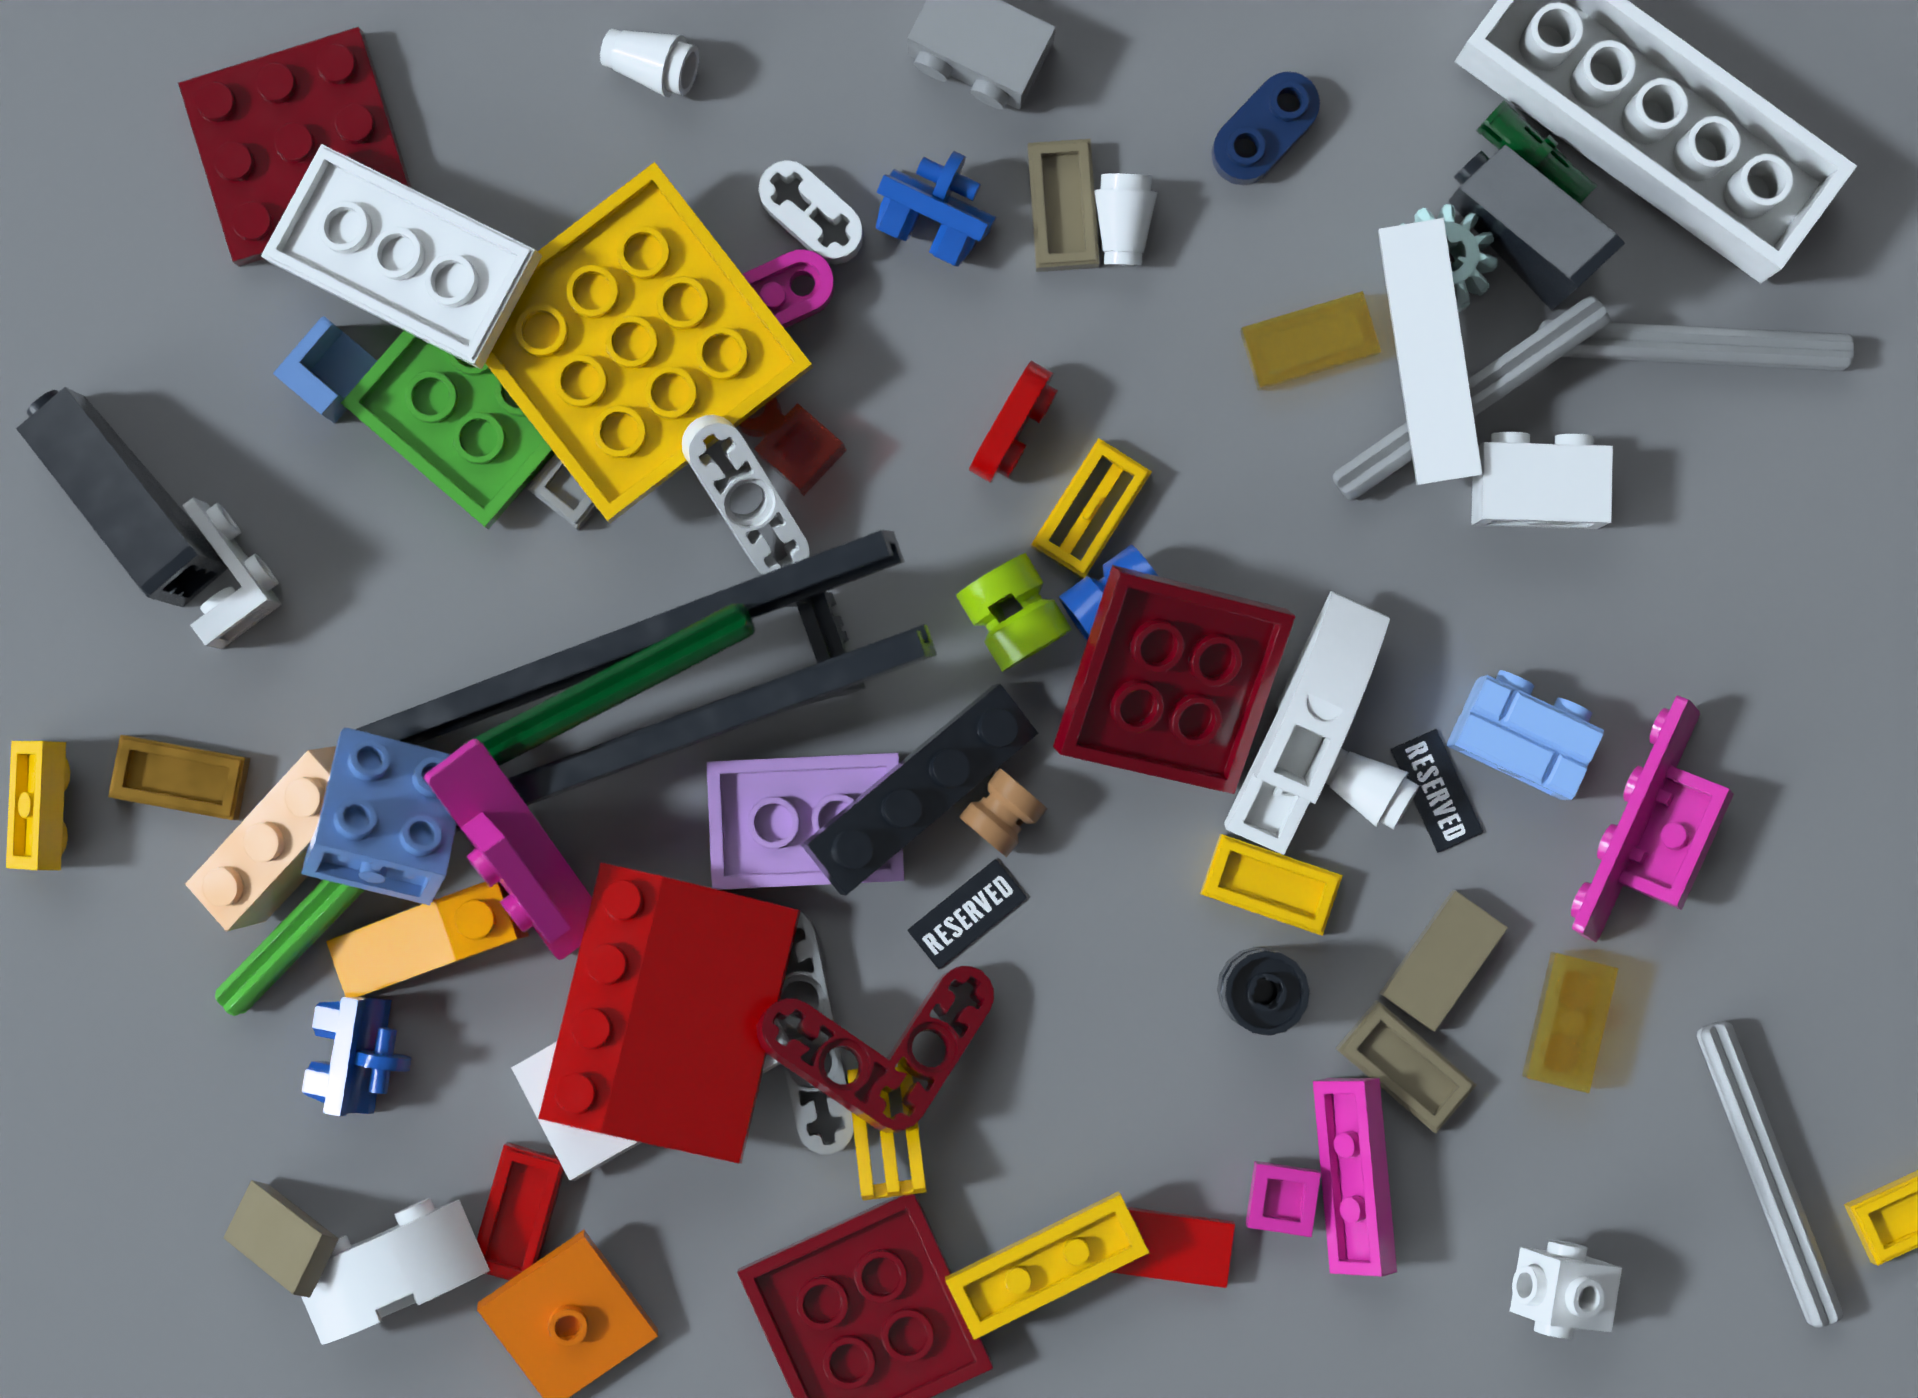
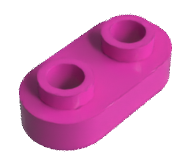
[742,249,834,329]

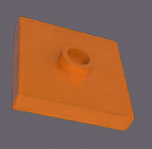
[477,1230,658,1398]

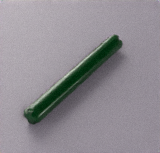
[464,603,755,766]

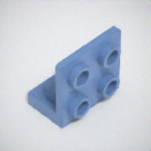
[301,728,457,905]

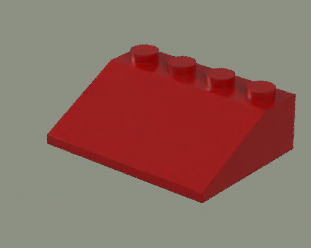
[538,862,801,1164]

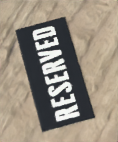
[1390,729,1483,853]
[907,858,1027,970]

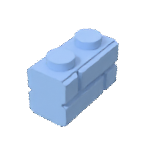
[1447,670,1604,800]

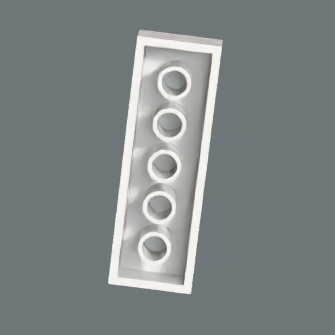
[1454,0,1857,283]

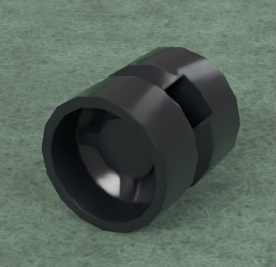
[1217,947,1310,1036]

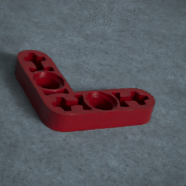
[757,966,994,1133]

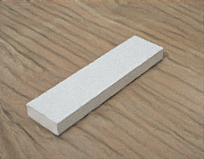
[1378,218,1482,485]

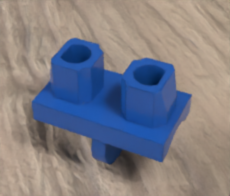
[876,151,996,267]
[302,997,412,1116]

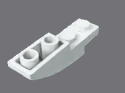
[1224,591,1390,855]

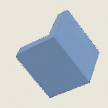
[273,316,377,423]

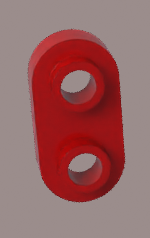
[969,360,1058,483]

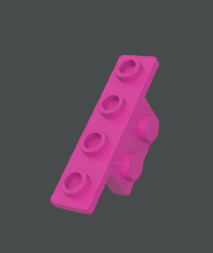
[1571,695,1734,942]
[425,739,592,960]

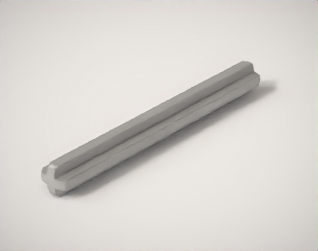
[1333,295,1611,501]
[1538,320,1854,371]
[1697,1021,1843,1328]

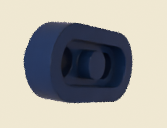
[1212,72,1320,185]

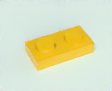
[6,741,70,870]

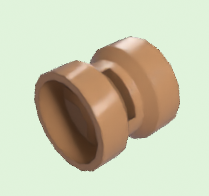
[959,768,1047,857]

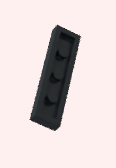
[801,684,1039,895]

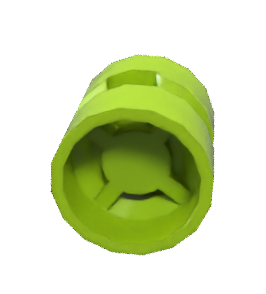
[956,553,1072,672]

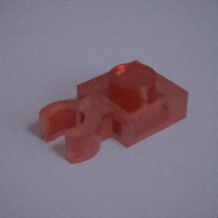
[738,397,847,496]

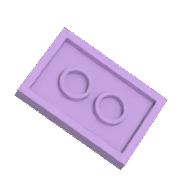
[707,753,905,890]

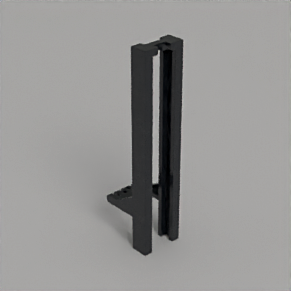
[354,530,937,832]

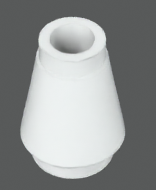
[600,29,699,97]
[1094,173,1158,266]
[1325,748,1419,830]

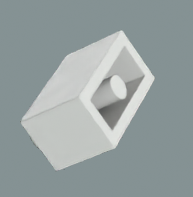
[1471,432,1613,529]

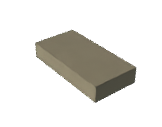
[1027,139,1100,272]
[1379,890,1508,1032]
[1335,1000,1477,1134]
[223,1180,339,1298]

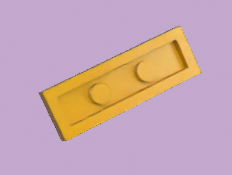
[945,1191,1149,1340]

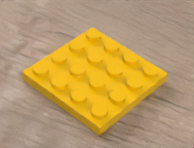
[485,162,813,524]

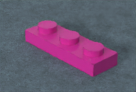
[1313,1078,1397,1277]

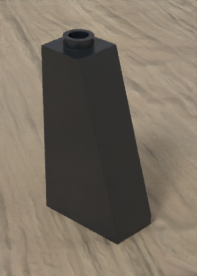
[16,387,228,607]

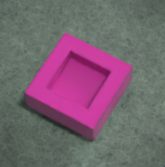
[1245,1161,1321,1237]

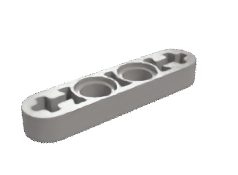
[777,908,854,1155]

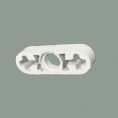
[682,415,809,575]

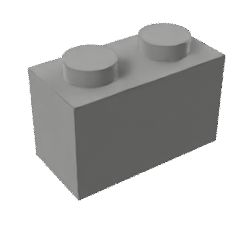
[907,0,1056,110]

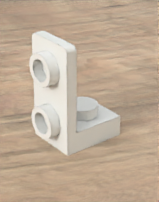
[182,498,282,649]

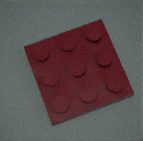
[178,27,412,267]
[1053,565,1296,794]
[737,1194,993,1398]

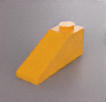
[326,882,529,997]

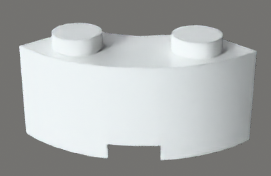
[301,1198,490,1345]

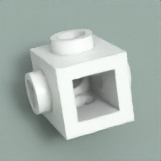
[1510,1240,1622,1339]

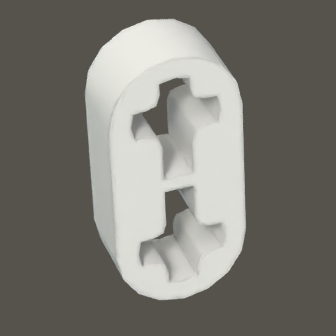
[758,160,863,265]

